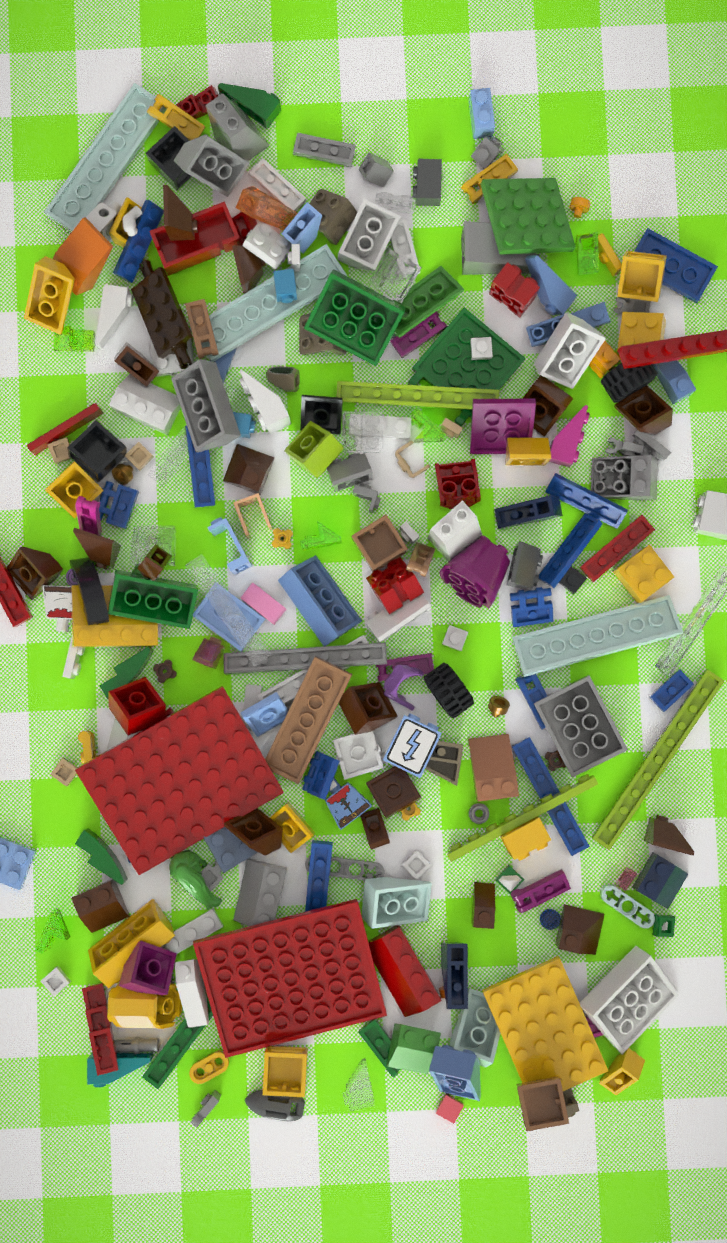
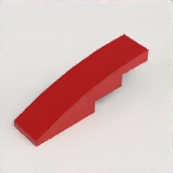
[82,983,119,1076]

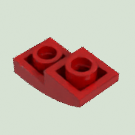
[176,85,219,119]

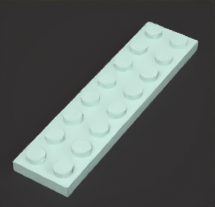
[44,83,167,232]
[190,244,348,362]
[512,595,683,677]

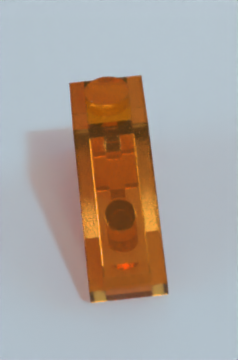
[235,186,298,231]

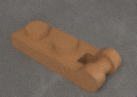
[185,299,219,359]
[406,542,435,577]

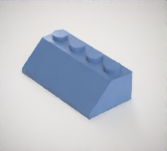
[278,555,362,647]

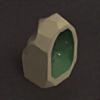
[266,366,300,392]

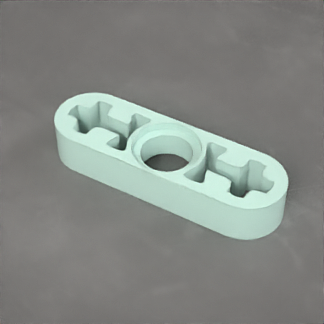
[600,884,655,928]

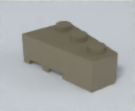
[425,740,464,786]

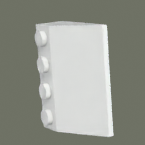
[580,946,679,1054]

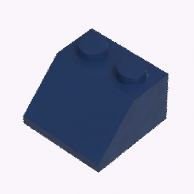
[632,852,688,909]

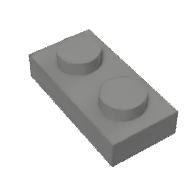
[632,430,672,461]

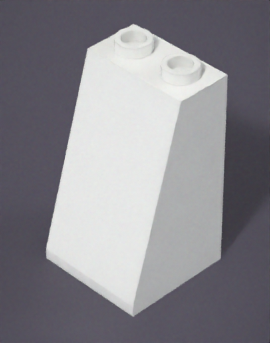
[692,490,727,540]
[427,501,482,561]

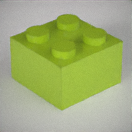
[284,421,344,478]

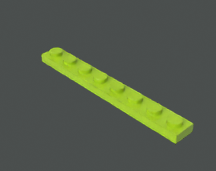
[336,381,500,410]
[447,774,598,862]

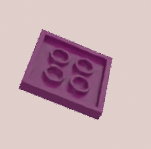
[470,399,536,454]

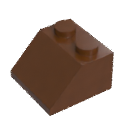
[523,375,574,437]
[339,682,398,735]
[71,879,130,933]

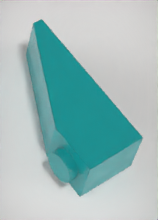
[87,1052,154,1087]

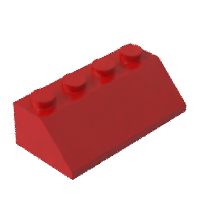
[368,925,442,1017]

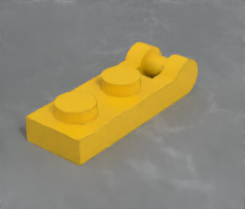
[147,94,205,141]
[461,153,518,204]
[78,731,96,764]

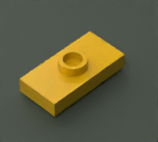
[593,233,622,277]

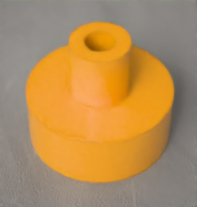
[569,197,591,218]

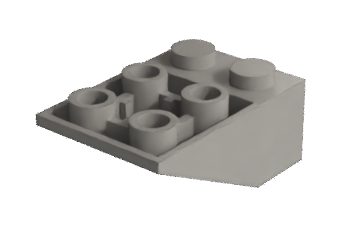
[591,455,658,500]

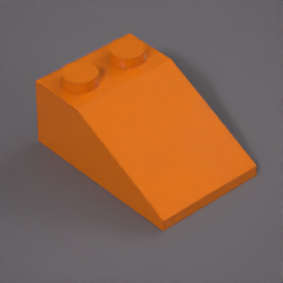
[53,217,113,296]

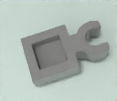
[614,297,651,314]
[201,860,223,891]
[190,1090,221,1128]

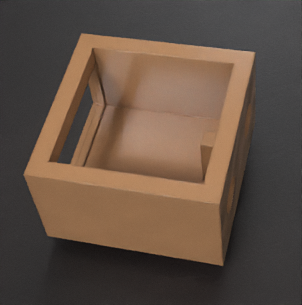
[351,514,408,572]
[516,1076,569,1131]

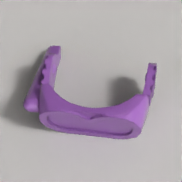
[384,664,424,711]

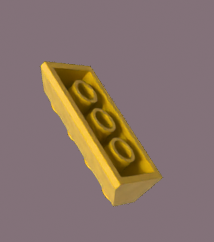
[88,899,175,988]

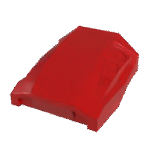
[435,459,481,509]

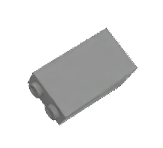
[206,93,269,161]
[461,221,540,275]

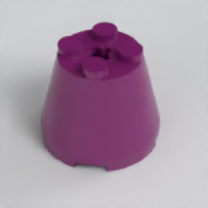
[439,535,510,609]

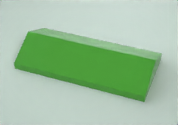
[393,266,464,338]

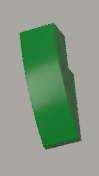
[99,646,154,699]
[75,828,128,885]

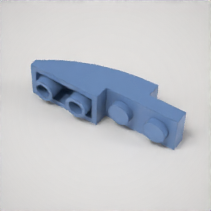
[526,302,611,347]

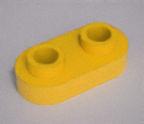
[189,1050,229,1084]

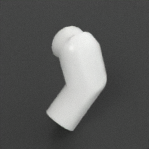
[122,206,142,236]

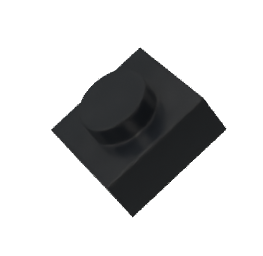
[559,566,587,595]

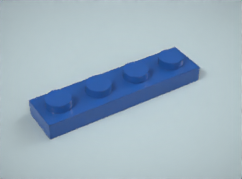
[113,200,164,283]
[185,426,215,508]
[545,473,628,529]
[538,513,603,588]
[305,840,333,912]

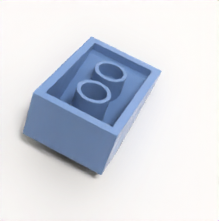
[429,1045,481,1101]

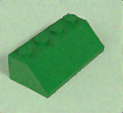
[108,569,198,629]

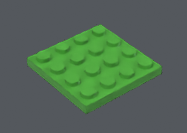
[480,178,576,255]

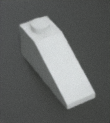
[95,284,134,349]
[175,959,209,1027]

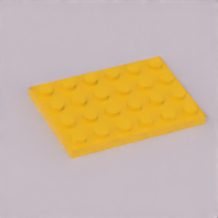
[482,956,608,1091]

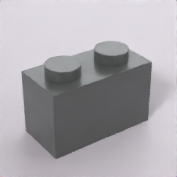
[412,159,442,206]

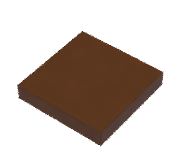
[366,766,422,819]

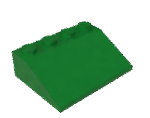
[304,269,406,366]

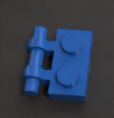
[99,481,139,529]
[509,587,554,627]
[302,751,340,800]

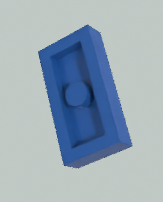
[649,669,694,712]

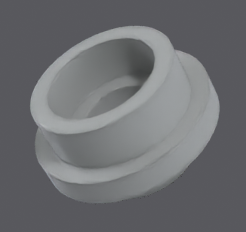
[469,803,489,824]

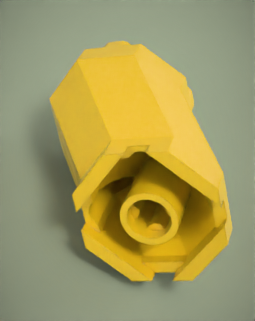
[107,983,182,1029]

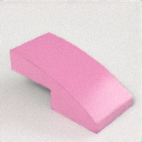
[240,582,287,625]

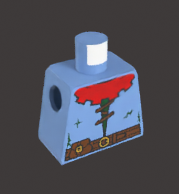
[325,778,372,830]

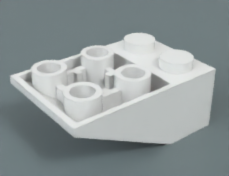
[239,370,291,435]

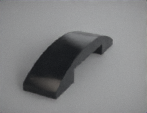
[70,557,109,625]

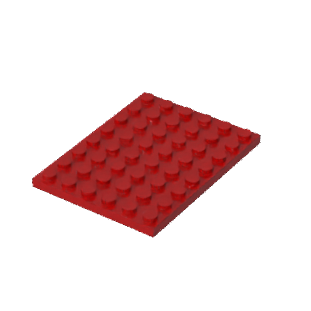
[75,685,284,875]
[193,899,387,1058]

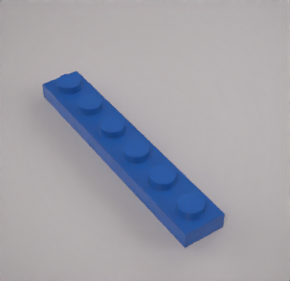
[512,737,590,856]

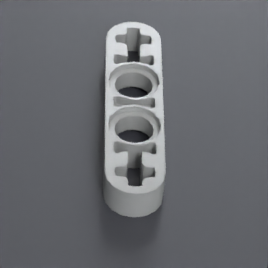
[305,856,385,881]

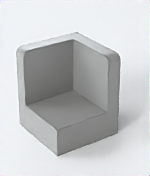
[359,152,394,187]

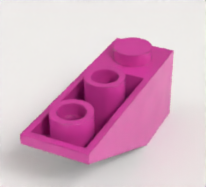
[549,405,590,468]

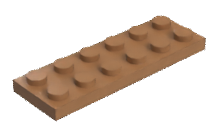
[265,656,352,784]

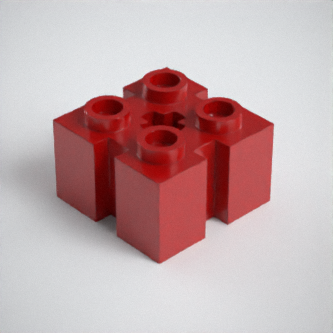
[489,262,540,318]
[366,557,424,614]

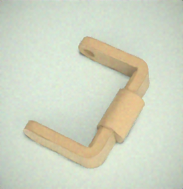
[395,440,430,478]

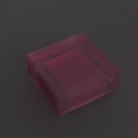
[616,867,637,891]

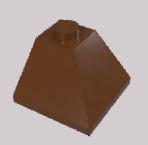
[163,185,198,241]
[232,245,266,294]
[614,385,673,435]
[223,444,275,495]
[73,528,121,570]
[7,546,63,600]
[224,808,283,856]
[644,815,695,856]
[555,904,605,955]

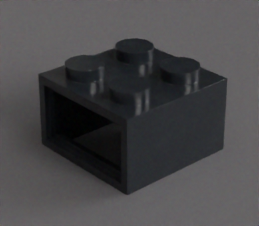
[145,126,192,191]
[67,420,127,483]

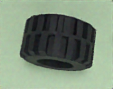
[601,363,658,403]
[424,662,474,719]

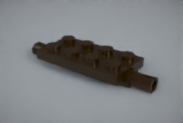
[131,260,193,369]

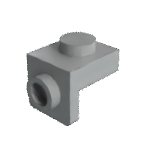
[470,136,505,169]
[353,483,381,513]

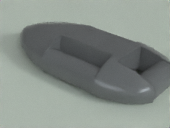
[245,1089,305,1122]

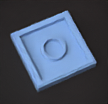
[240,692,289,737]

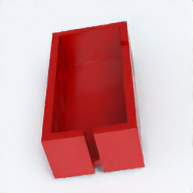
[149,201,242,276]

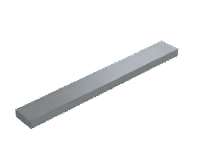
[224,643,387,675]

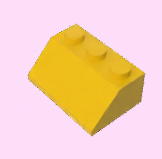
[24,256,75,335]

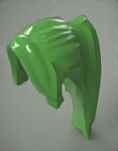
[169,850,222,910]

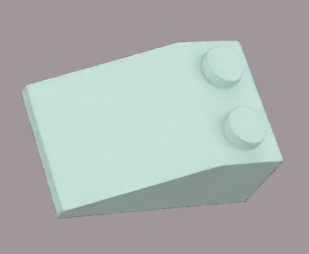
[362,877,432,929]
[449,988,500,1067]

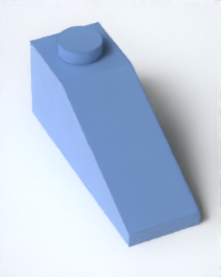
[525,255,578,315]
[652,360,696,404]

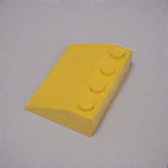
[71,585,158,647]

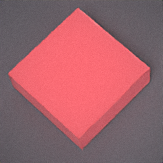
[435,1093,464,1124]

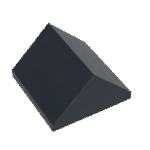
[300,395,343,435]

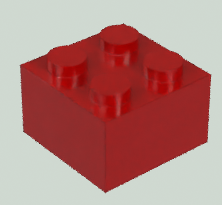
[108,677,166,736]

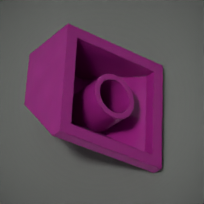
[119,941,177,995]

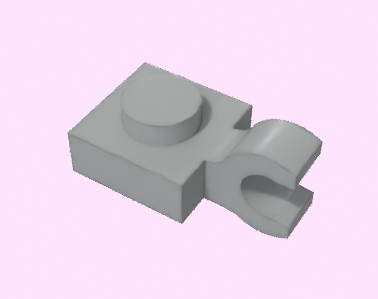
[605,438,644,456]

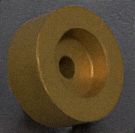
[112,464,133,485]
[488,696,510,717]

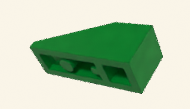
[218,83,281,129]

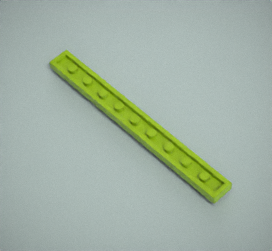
[591,669,725,851]

